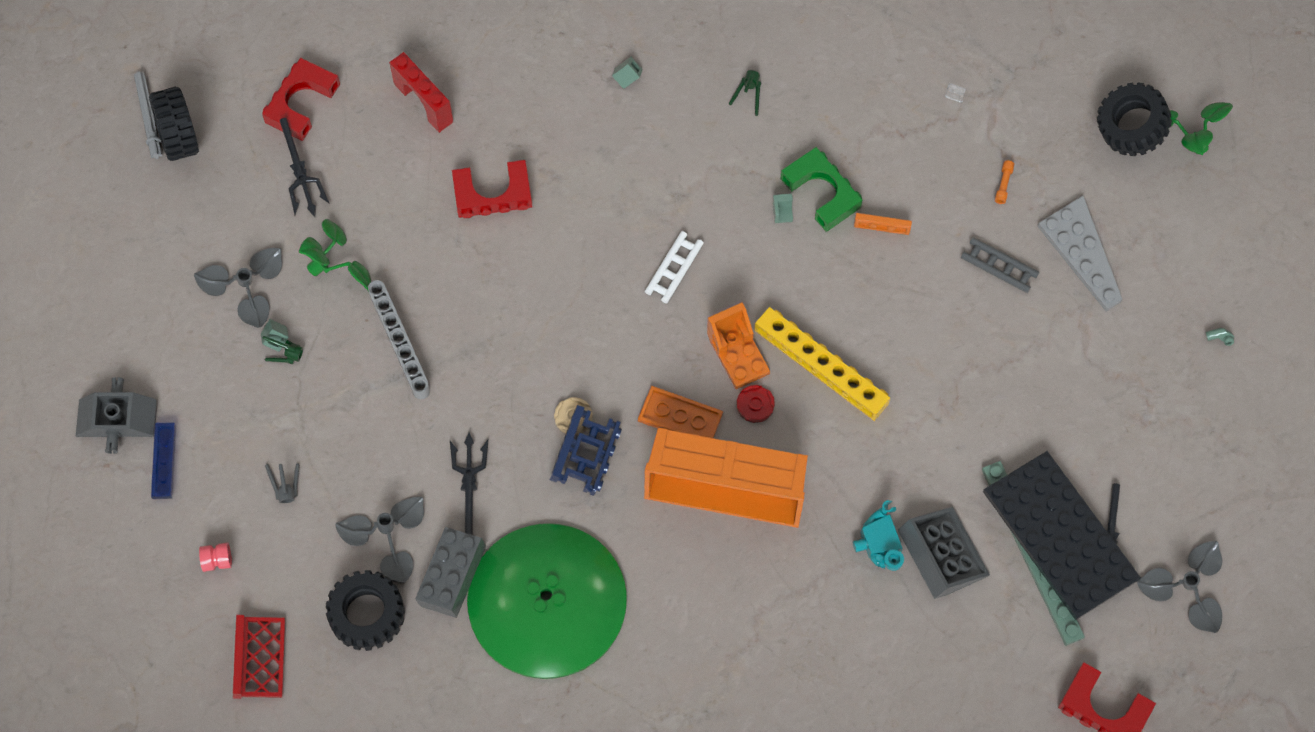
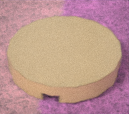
[554,397,593,435]

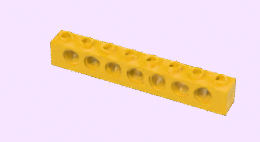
[754,307,890,421]

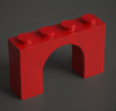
[389,52,453,133]
[262,58,340,141]
[452,160,532,218]
[1058,662,1156,732]

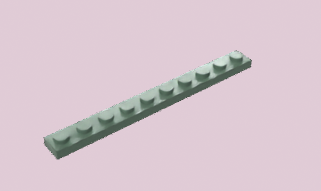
[982,461,1085,646]

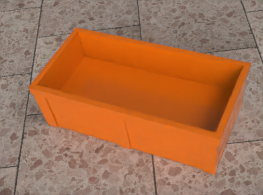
[644,428,808,528]

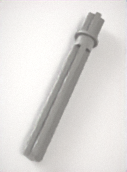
[134,71,162,159]

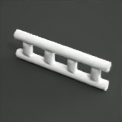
[645,231,704,304]

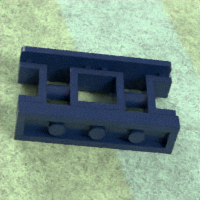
[549,405,622,496]

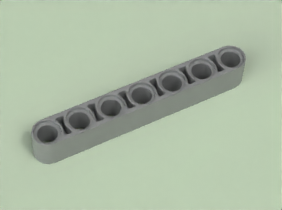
[368,280,430,399]

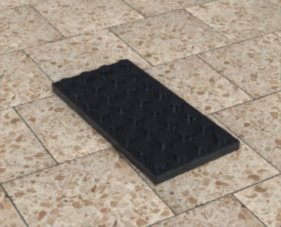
[983,451,1141,620]

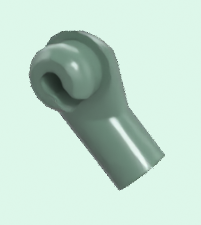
[1206,328,1234,346]

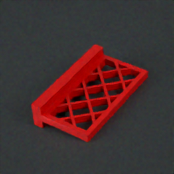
[233,615,285,699]

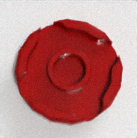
[736,385,775,423]

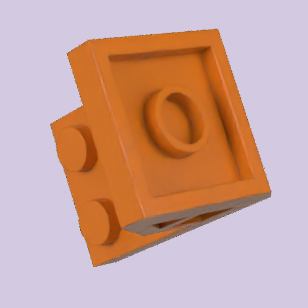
[707,302,770,389]

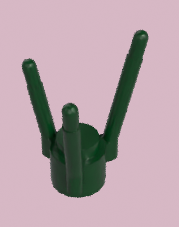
[729,70,762,116]
[263,336,303,364]

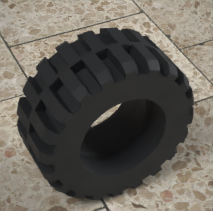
[1097,82,1172,156]
[149,86,199,161]
[326,570,405,651]

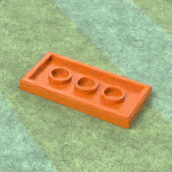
[638,385,724,438]

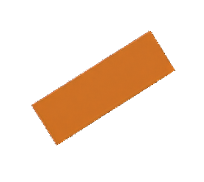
[854,213,912,235]

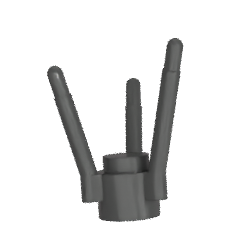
[265,463,300,503]

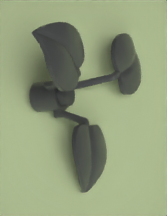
[194,248,282,328]
[335,497,424,583]
[1137,541,1222,633]

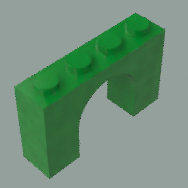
[780,147,863,232]

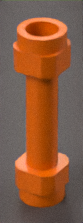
[995,160,1015,204]

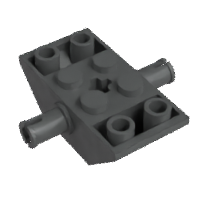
[76,377,157,454]

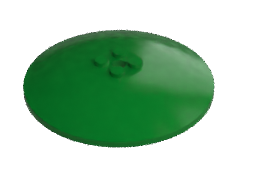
[467,524,627,679]

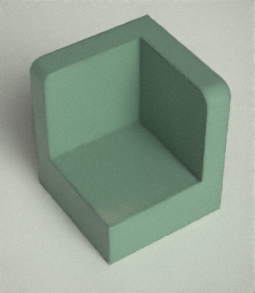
[612,57,643,88]
[772,194,793,223]
[261,319,289,352]

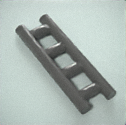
[961,237,1040,293]

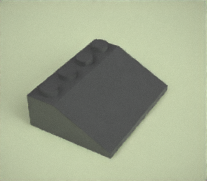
[898,507,990,599]

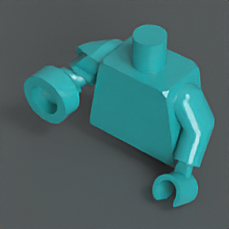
[852,500,904,571]

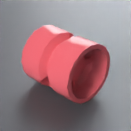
[199,542,232,572]

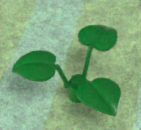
[1168,102,1233,155]
[299,219,371,292]

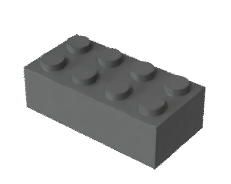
[415,527,486,618]

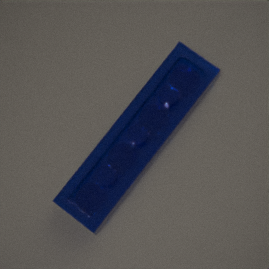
[151,423,176,499]

